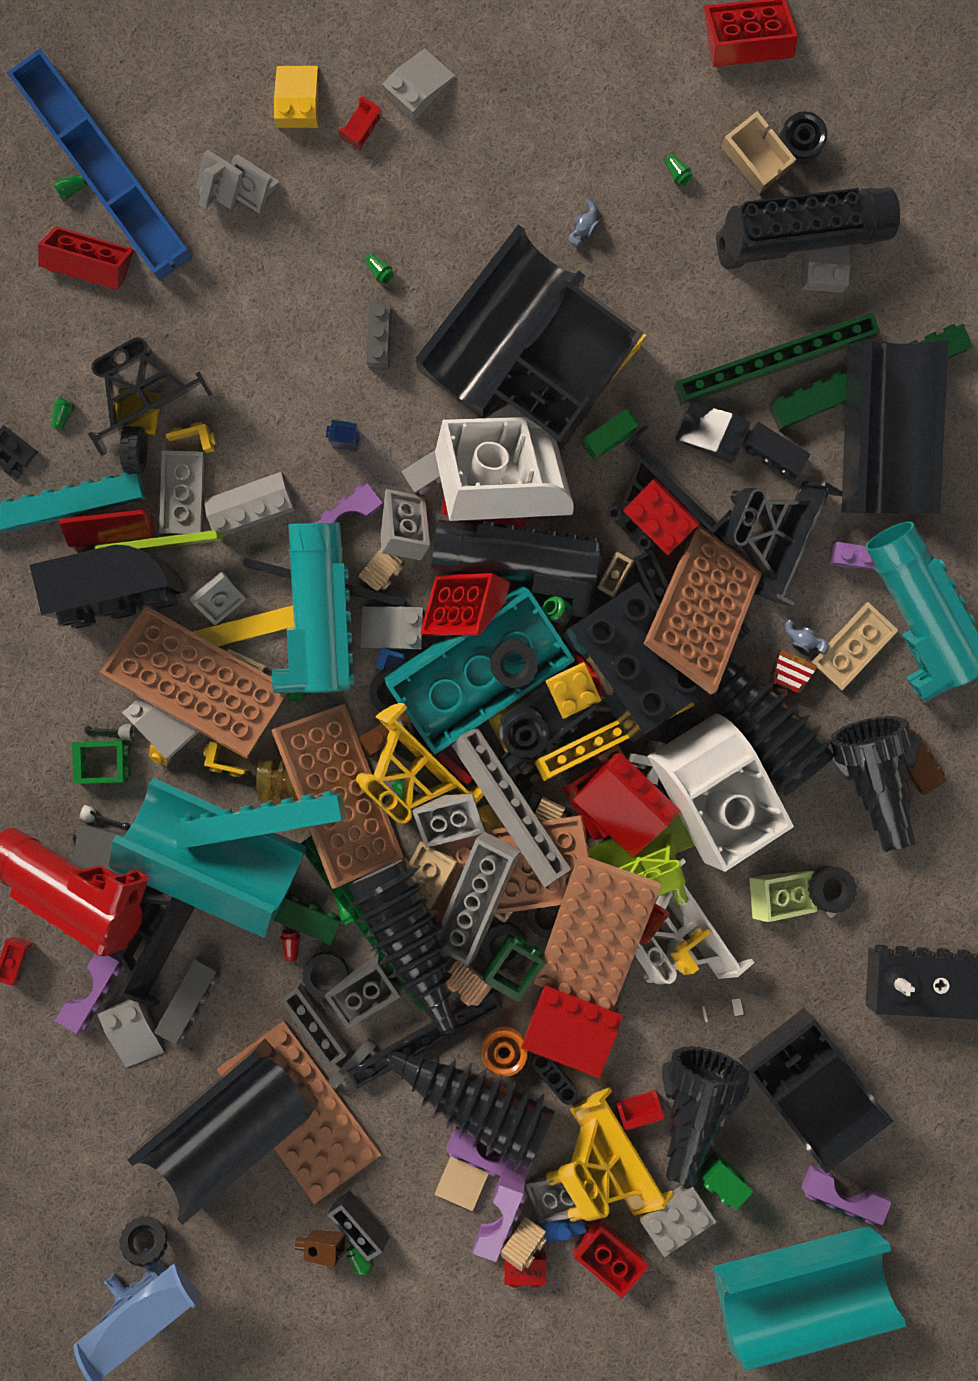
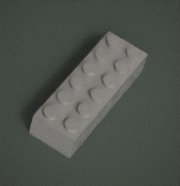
[436,832,521,966]

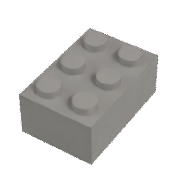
[639,1184,716,1257]

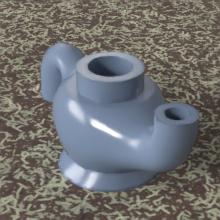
[569,199,600,248]
[785,620,829,654]

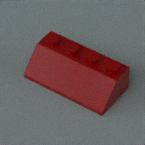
[38,226,134,290]
[59,510,155,552]

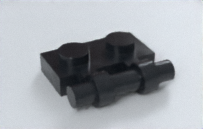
[0,425,39,479]

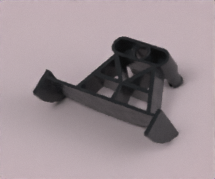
[88,337,213,456]
[607,425,732,550]
[714,481,843,607]
[115,897,195,1006]

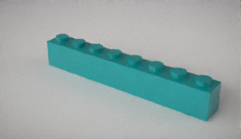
[0,472,146,533]
[173,790,347,849]

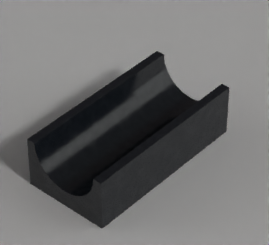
[415,224,585,419]
[841,339,949,514]
[127,1038,319,1225]

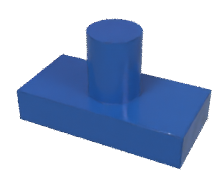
[541,1218,586,1244]

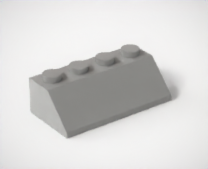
[204,472,295,536]

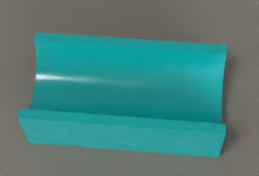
[384,585,575,755]
[109,778,307,938]
[713,1226,906,1371]

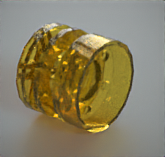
[256,759,297,803]

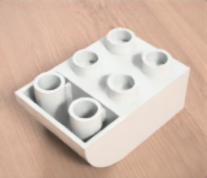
[435,417,574,521]
[648,713,794,872]

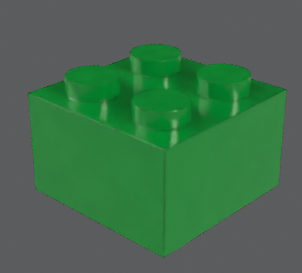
[700,1151,753,1211]

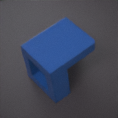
[375,648,406,671]

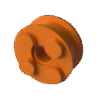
[481,1026,527,1077]

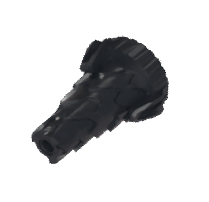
[830,716,919,852]
[662,1046,750,1186]

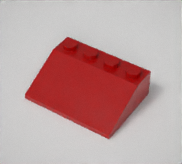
[704,0,798,67]
[420,573,510,636]
[573,753,681,857]
[521,985,623,1078]

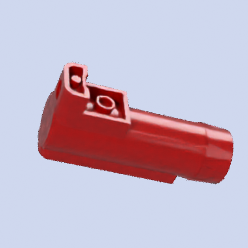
[0,828,149,956]

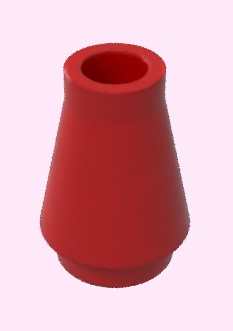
[280,929,300,961]

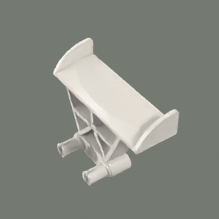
[635,858,754,984]

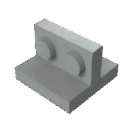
[196,150,243,209]
[231,154,279,213]
[189,570,246,626]
[622,739,666,785]

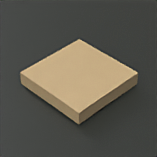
[435,1156,489,1211]

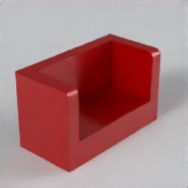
[338,95,382,150]
[0,936,33,986]
[616,1090,665,1131]

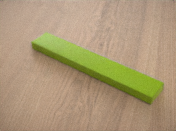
[95,530,223,551]

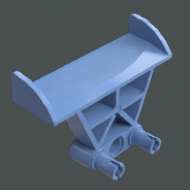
[73,1247,202,1381]

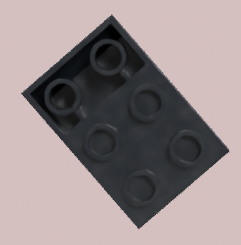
[30,545,186,629]

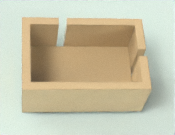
[721,111,796,194]

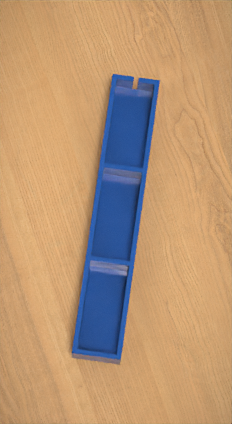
[7,48,192,281]

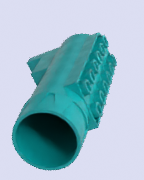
[272,522,354,694]
[865,522,978,703]

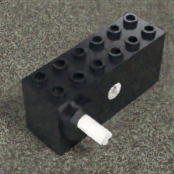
[865,945,978,1020]

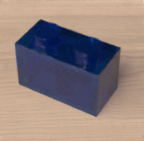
[326,420,360,451]

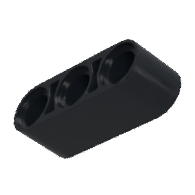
[532,1054,578,1105]

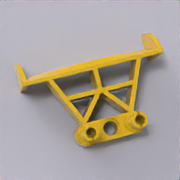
[356,703,484,824]
[546,1087,674,1222]

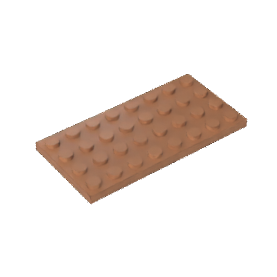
[644,524,761,694]
[100,606,287,759]
[272,704,404,889]
[434,815,590,922]
[534,854,662,1011]
[217,1020,381,1204]

